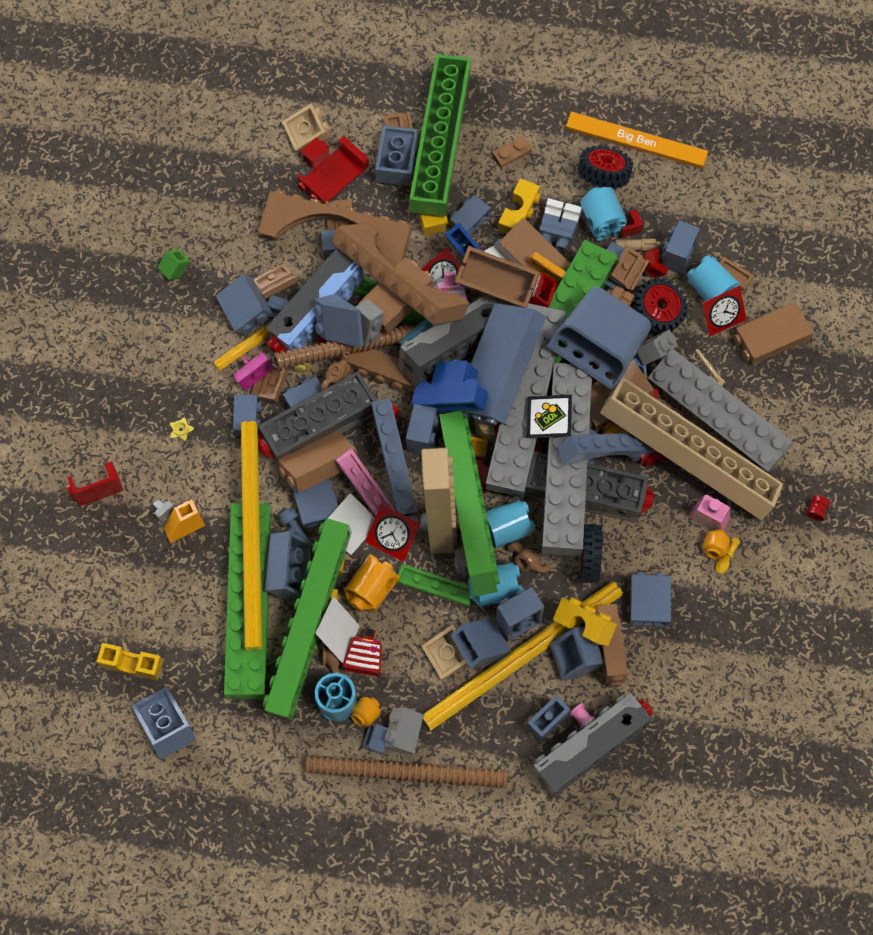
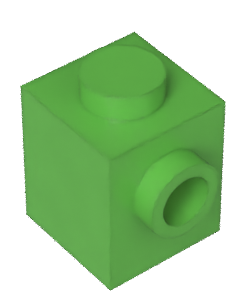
[157,249,191,280]

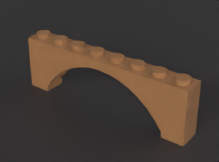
[258,190,412,267]
[331,223,470,325]

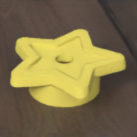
[170,418,194,441]

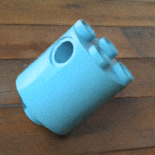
[580,187,627,241]
[687,255,740,301]
[486,499,536,549]
[468,562,522,607]
[315,673,357,722]

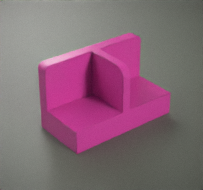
[234,352,275,391]

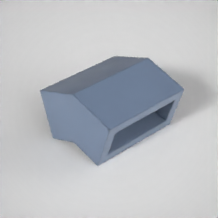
[267,295,289,318]
[362,723,388,755]

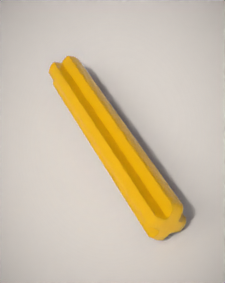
[214,321,272,371]

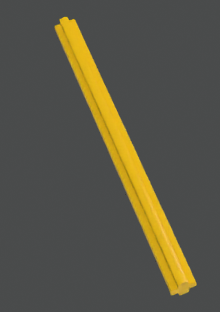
[241,421,262,651]
[422,581,622,731]

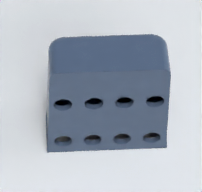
[547,286,652,390]

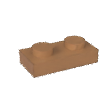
[492,136,532,168]

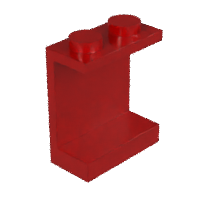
[66,461,124,507]

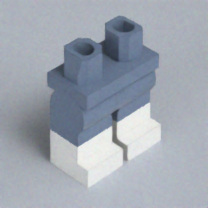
[539,198,582,253]

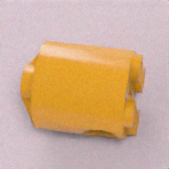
[344,554,400,613]

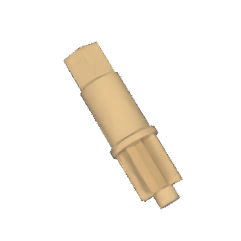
[615,238,660,251]

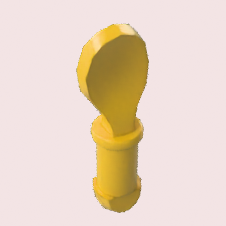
[715,537,740,574]

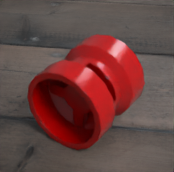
[806,495,831,521]

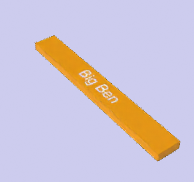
[566,112,708,169]

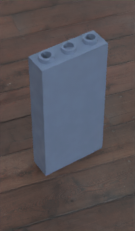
[462,303,547,425]

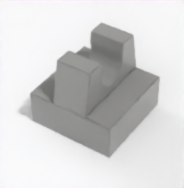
[153,499,175,526]

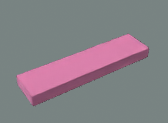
[335,449,396,517]

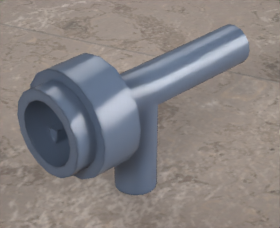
[278,508,314,547]

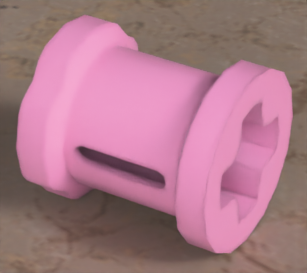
[569,703,596,730]

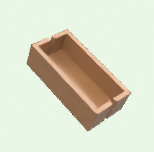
[455,246,540,308]

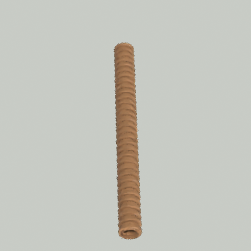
[274,321,422,370]
[305,755,508,788]

